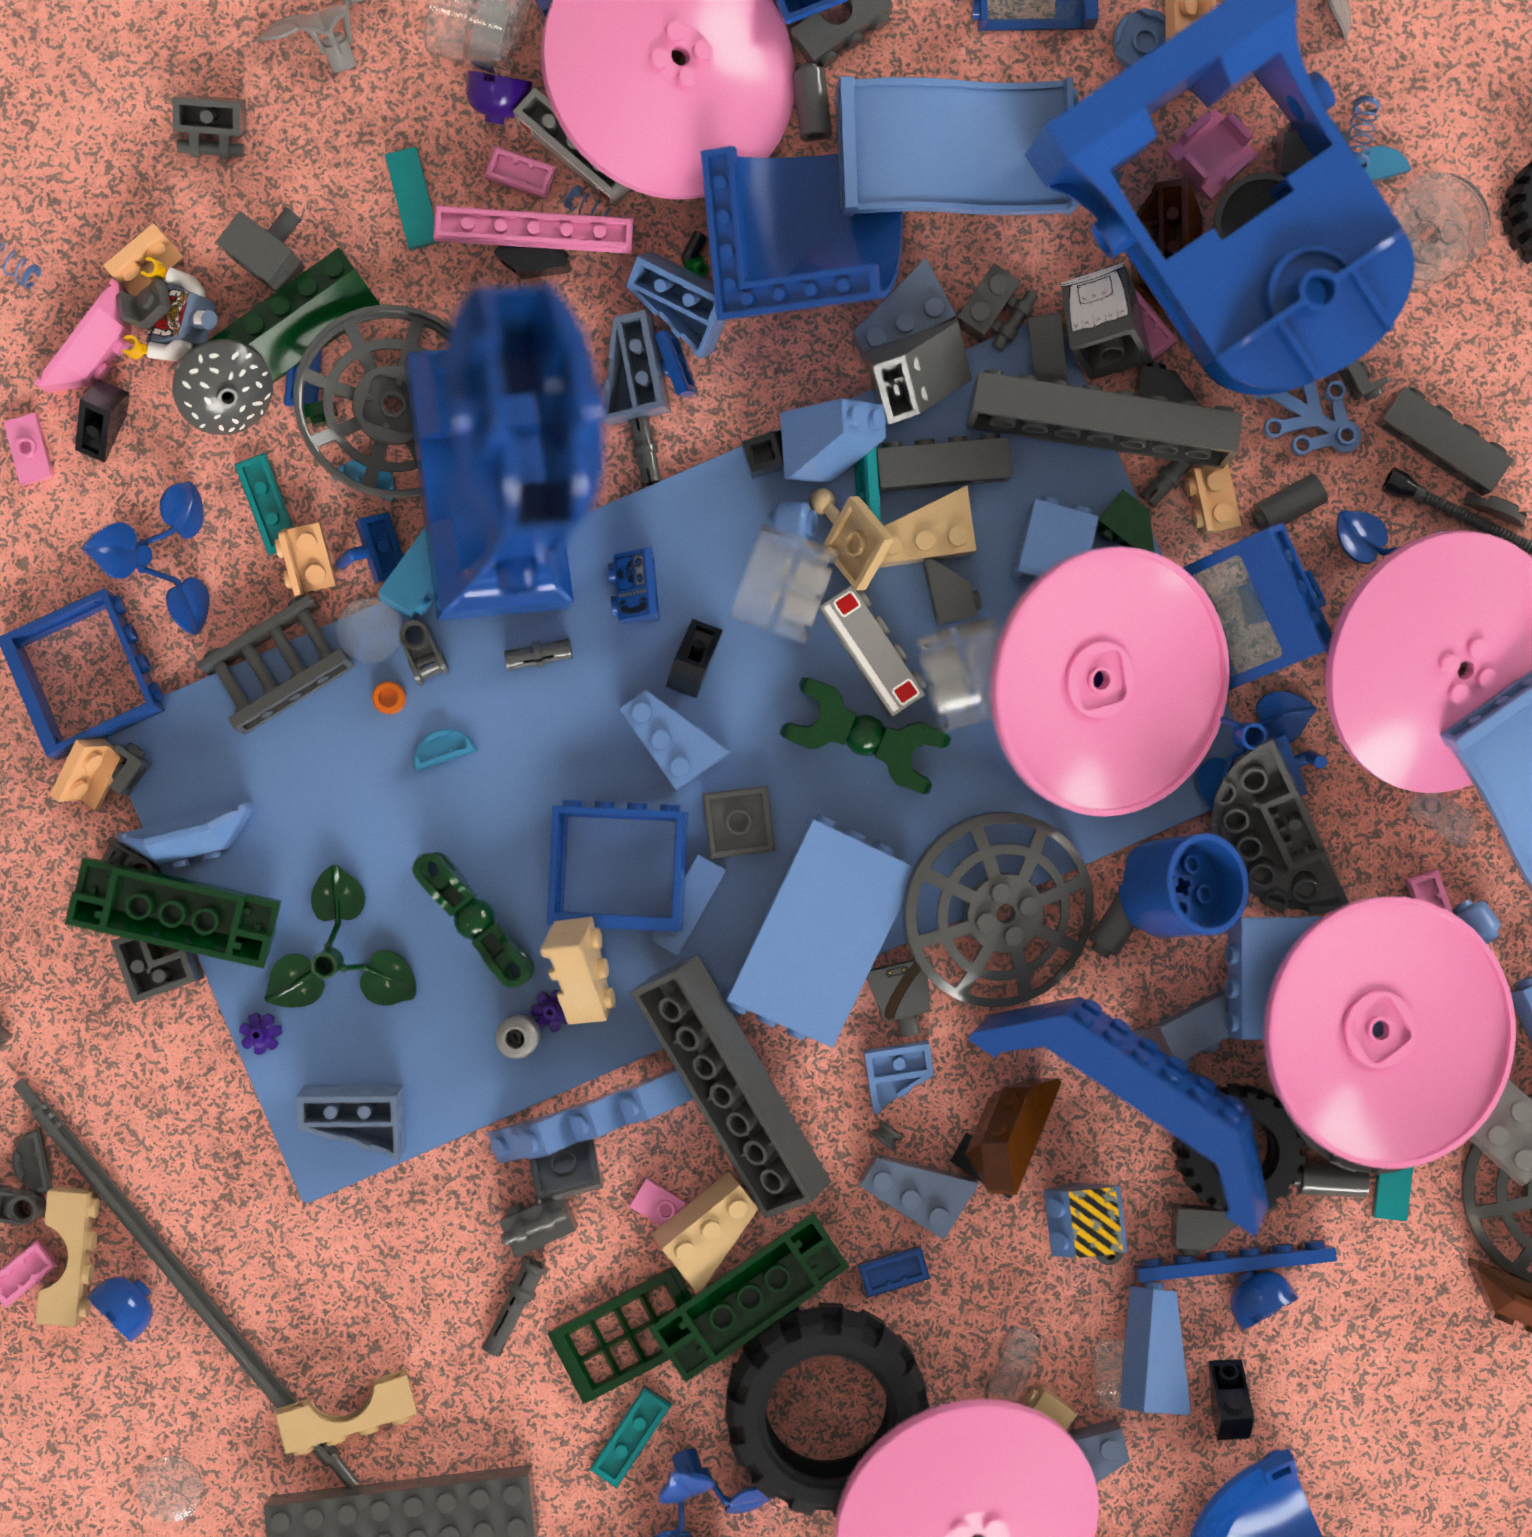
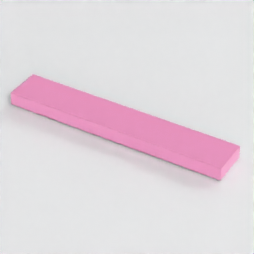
[433,206,633,254]

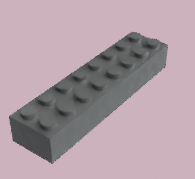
[966,369,1243,468]
[631,954,831,1218]
[263,1465,539,1537]

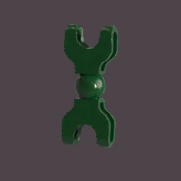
[779,677,952,794]
[412,852,535,988]

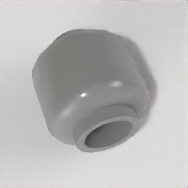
[495,1014,541,1059]

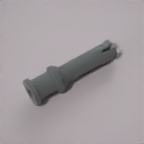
[482,1256,549,1356]

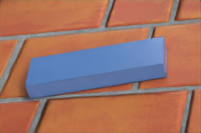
[650,854,727,956]

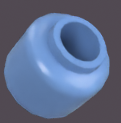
[767,501,817,544]
[1453,899,1501,944]

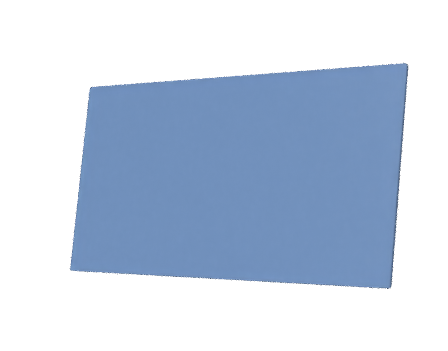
[102,313,1248,1203]

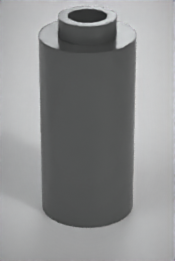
[793,62,832,141]
[1251,474,1328,531]
[1089,891,1135,959]
[1291,1161,1370,1198]

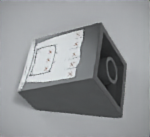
[1061,263,1153,381]

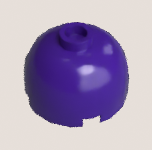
[466,70,533,125]

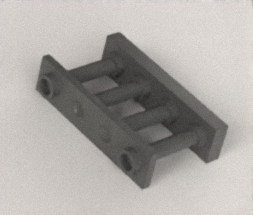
[196,594,355,735]

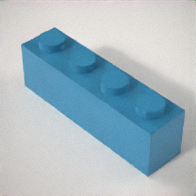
[378,527,433,621]

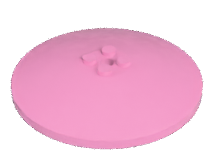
[541,0,796,199]
[1325,530,1532,793]
[990,547,1230,816]
[1264,897,1516,1169]
[835,1399,1099,1537]

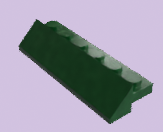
[180,247,381,399]
[65,856,282,968]
[648,1213,849,1383]

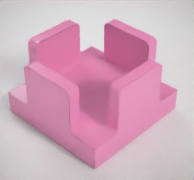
[1166,108,1259,201]

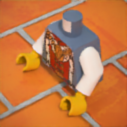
[121,257,218,362]

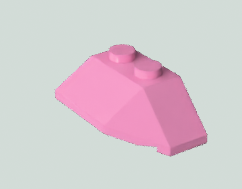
[34,278,133,393]

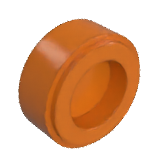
[372,681,407,714]

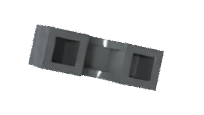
[791,0,893,68]

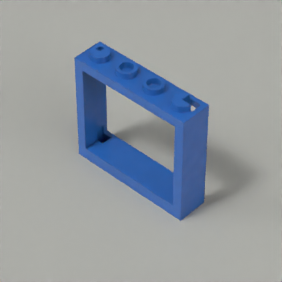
[0,588,165,760]
[547,800,688,932]

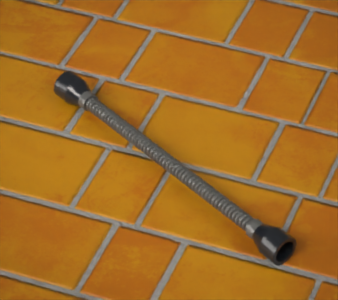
[1381,467,1532,555]

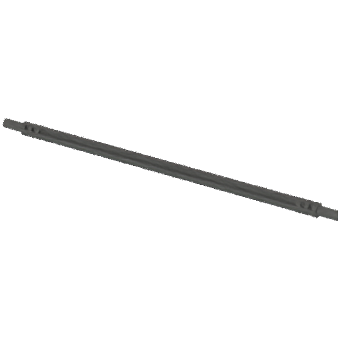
[12,1078,359,1489]

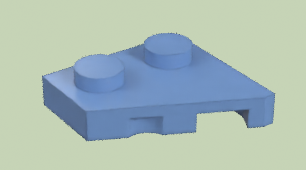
[864,1040,934,1114]

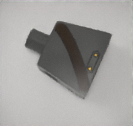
[866,959,930,1037]

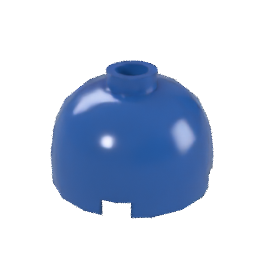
[1230,1270,1299,1331]
[86,1276,153,1342]

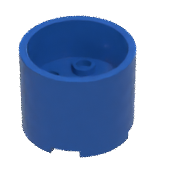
[1119,834,1249,938]

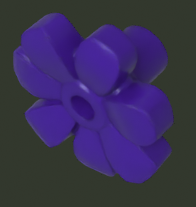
[531,990,568,1032]
[239,1013,283,1055]

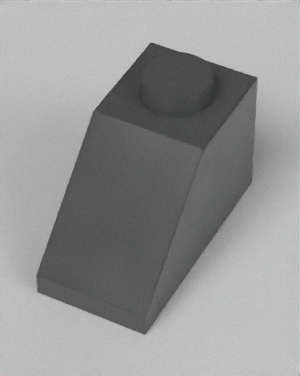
[922,558,982,627]
[1170,1204,1237,1255]

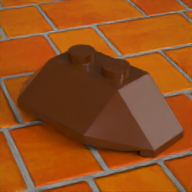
[1132,178,1203,315]
[966,1078,1062,1195]
[1467,1257,1532,1333]

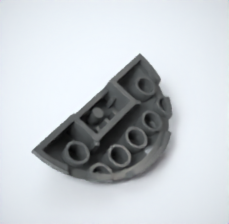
[1210,737,1349,914]

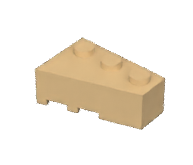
[879,485,976,568]
[540,917,615,1025]
[652,1171,758,1294]

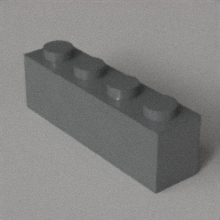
[1375,386,1514,496]
[877,433,1012,493]

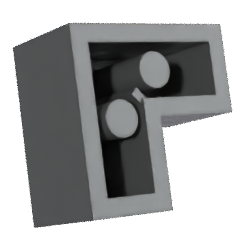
[110,937,205,1003]

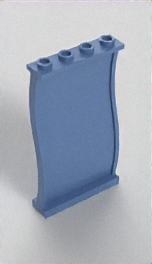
[836,76,1080,216]
[1440,670,1532,891]

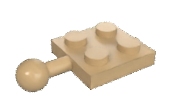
[810,488,895,590]

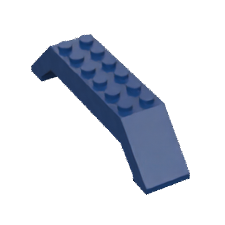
[968,997,1269,1236]

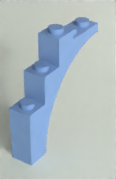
[488,1068,694,1164]

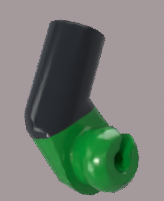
[681,231,709,278]

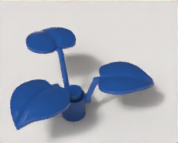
[82,481,209,635]
[1336,510,1450,564]
[1196,691,1317,812]
[654,1448,770,1537]

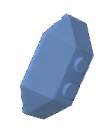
[116,802,254,870]

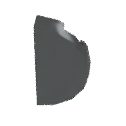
[1463,493,1527,527]
[13,1128,53,1193]

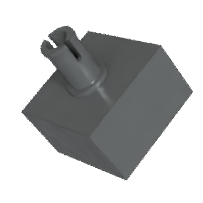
[216,207,305,292]

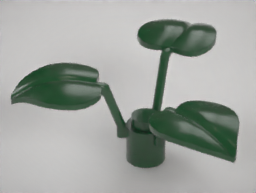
[264,865,416,1008]

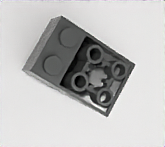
[863,319,972,424]

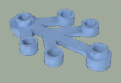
[1251,380,1362,457]

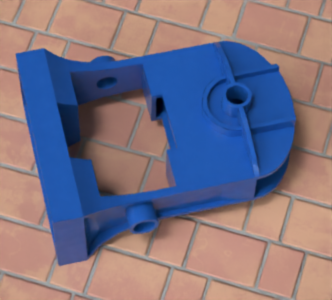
[1024,0,1415,395]
[404,282,604,621]

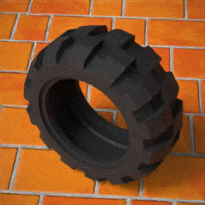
[725,1302,930,1517]

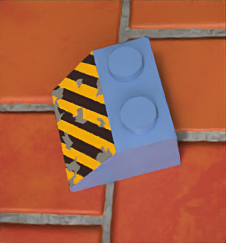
[1044,1183,1128,1258]

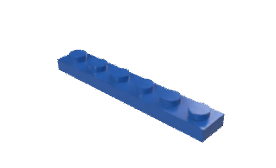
[1134,1240,1337,1283]

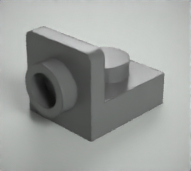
[116,278,172,330]
[1338,360,1390,402]
[109,742,152,795]

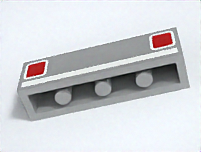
[513,87,631,207]
[818,585,926,718]

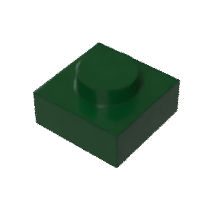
[303,400,338,427]

